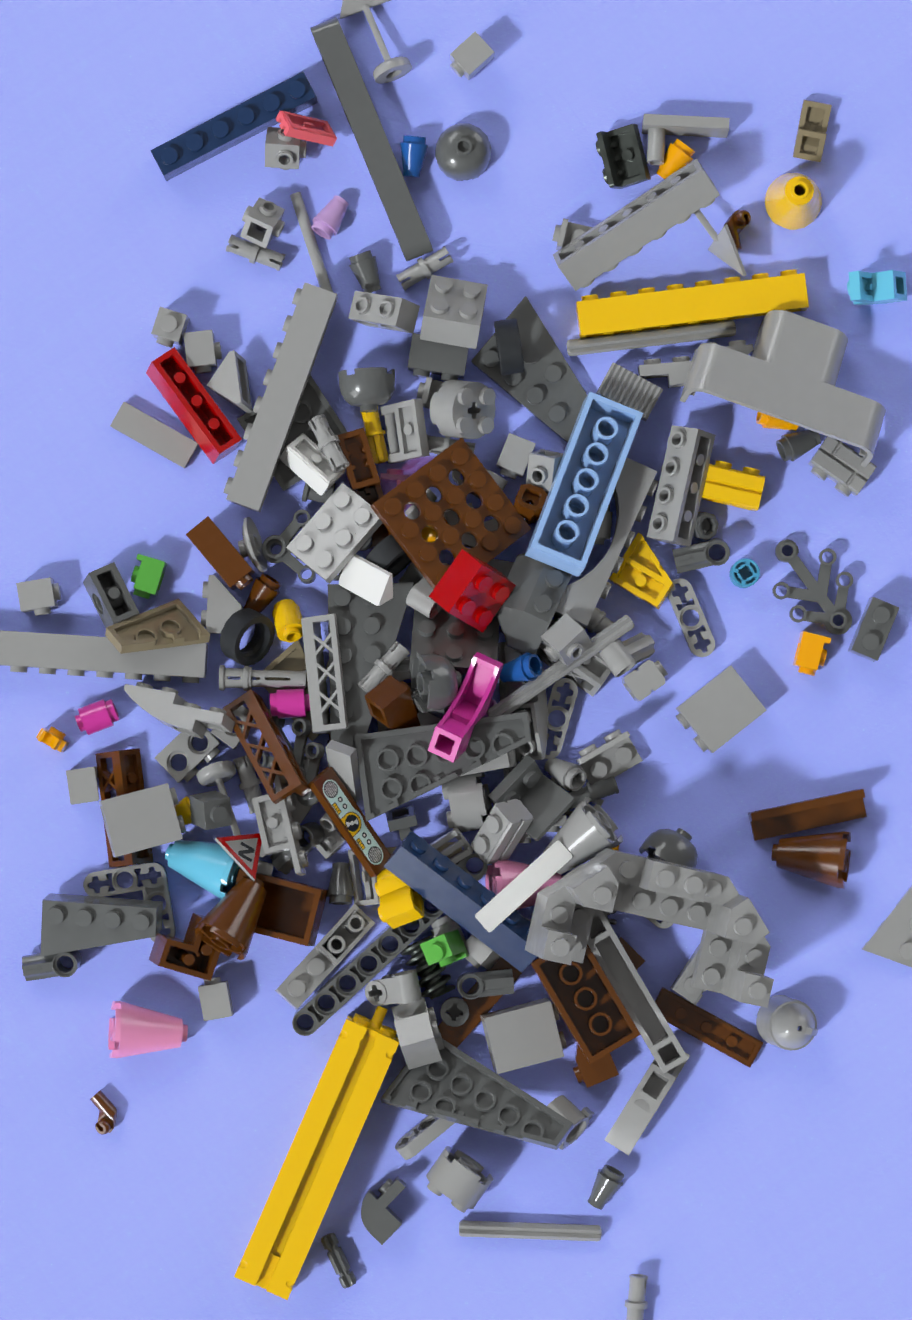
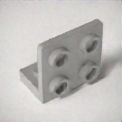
[576,729,643,784]

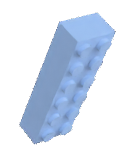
[525,392,643,577]

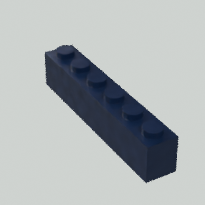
[150,71,318,181]
[384,830,537,972]

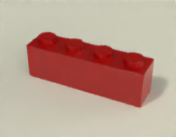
[146,347,242,464]

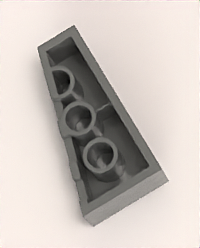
[40,893,163,957]

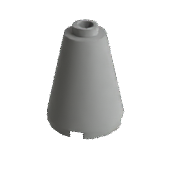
[543,797,623,874]

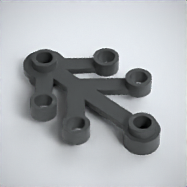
[261,509,373,584]
[772,539,853,635]
[255,709,325,806]

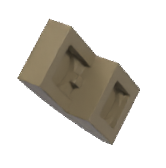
[793,99,832,162]

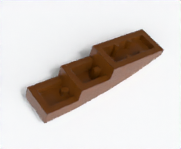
[337,427,391,550]

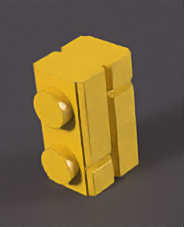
[701,460,766,512]

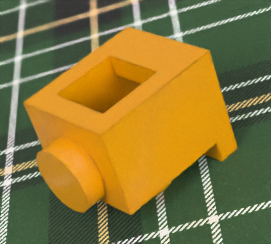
[793,631,831,676]

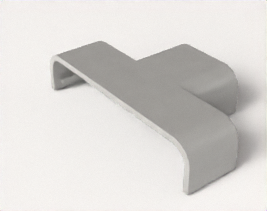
[679,310,886,467]

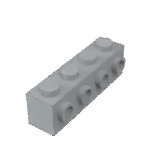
[647,425,716,547]

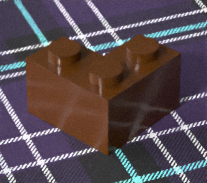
[148,913,220,981]

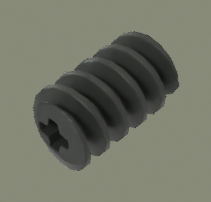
[401,935,456,1000]

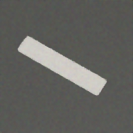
[475,840,572,932]

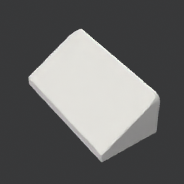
[280,433,345,496]
[339,554,393,606]

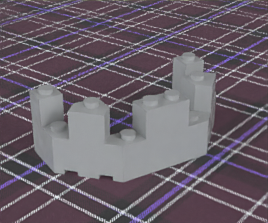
[525,848,774,1008]

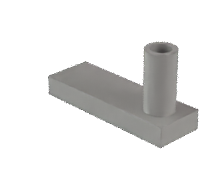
[642,114,730,166]
[320,740,364,831]

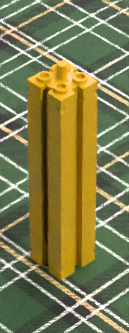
[234,1006,399,1300]

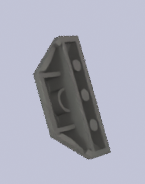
[497,553,572,654]

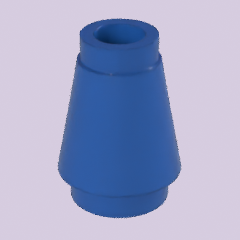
[400,135,428,177]
[499,653,543,682]

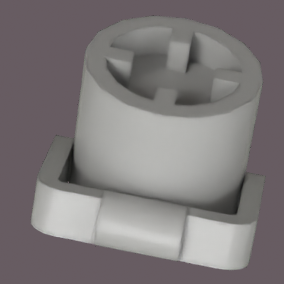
[547,1095,595,1150]

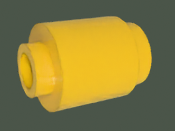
[272,599,303,643]

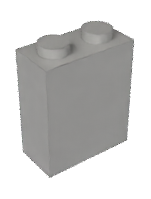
[675,665,767,753]
[99,783,186,857]
[480,998,567,1074]

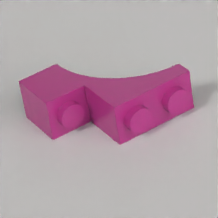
[428,652,503,763]

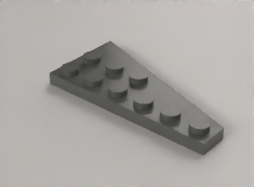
[471,296,587,443]
[327,582,414,751]
[355,712,532,822]
[380,1039,573,1150]

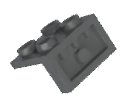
[488,755,575,841]

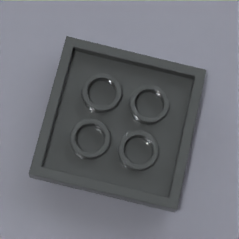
[237,374,347,491]
[409,608,500,675]

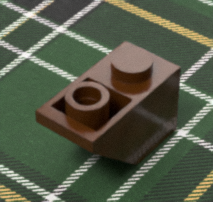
[364,675,421,729]

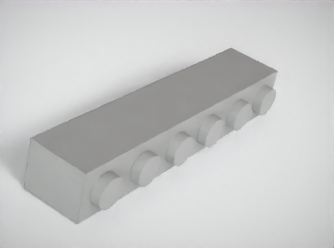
[552,158,720,291]

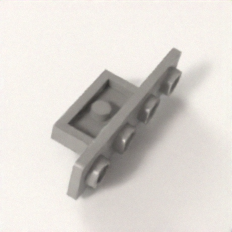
[252,761,309,876]

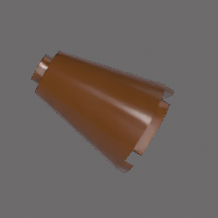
[771,831,851,889]
[195,877,267,960]

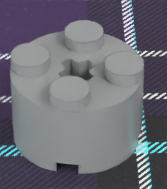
[430,380,496,440]
[442,772,492,833]
[426,1146,493,1213]

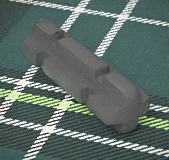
[321,1233,356,1289]

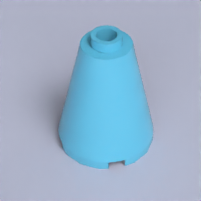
[165,840,241,899]

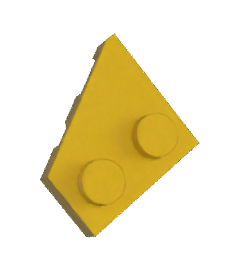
[609,532,674,609]

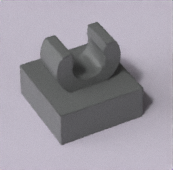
[386,805,418,841]

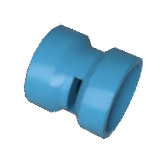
[729,559,760,588]

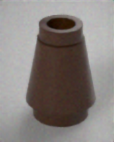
[243,573,282,613]

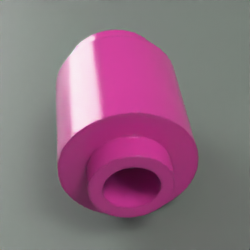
[270,688,310,719]
[75,699,120,735]

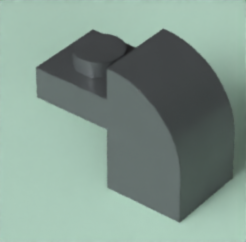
[361,1176,406,1245]

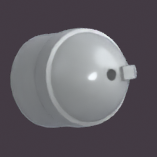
[756,995,818,1051]

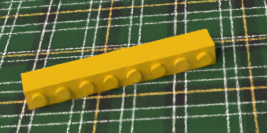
[576,269,809,338]

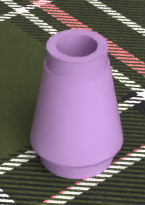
[311,195,349,240]

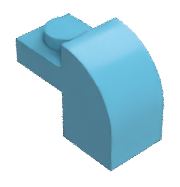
[847,270,907,305]

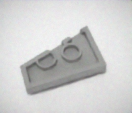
[861,885,912,968]

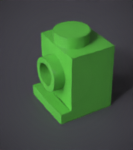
[131,554,168,599]
[420,929,469,967]

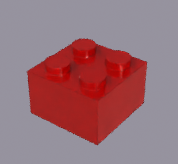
[429,549,516,632]

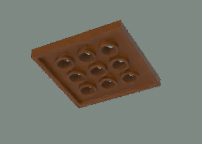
[370,438,531,589]

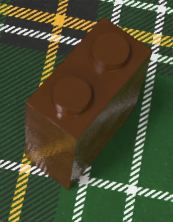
[186,516,256,591]

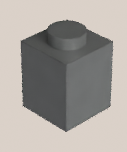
[189,790,232,830]

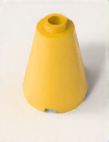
[764,173,822,230]

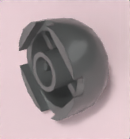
[435,123,492,181]
[338,367,395,413]
[411,654,462,713]
[639,828,698,868]

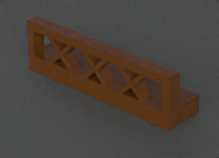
[223,690,312,804]
[95,748,154,868]
[748,789,867,841]

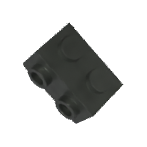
[596,124,651,189]

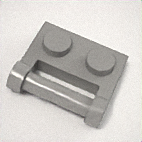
[380,399,430,464]

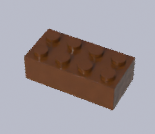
[530,944,641,1064]

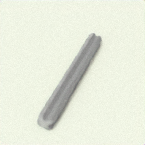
[459,1220,602,1242]

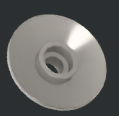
[238,517,268,573]

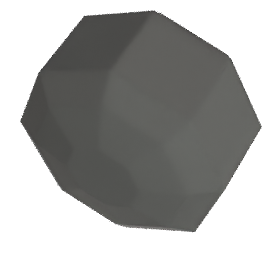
[693,511,719,540]

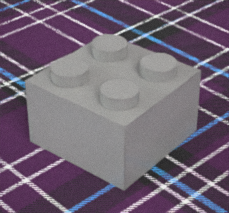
[420,275,488,349]

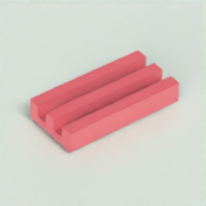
[276,111,337,147]

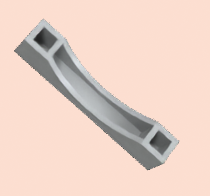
[554,458,659,629]
[587,909,689,1074]

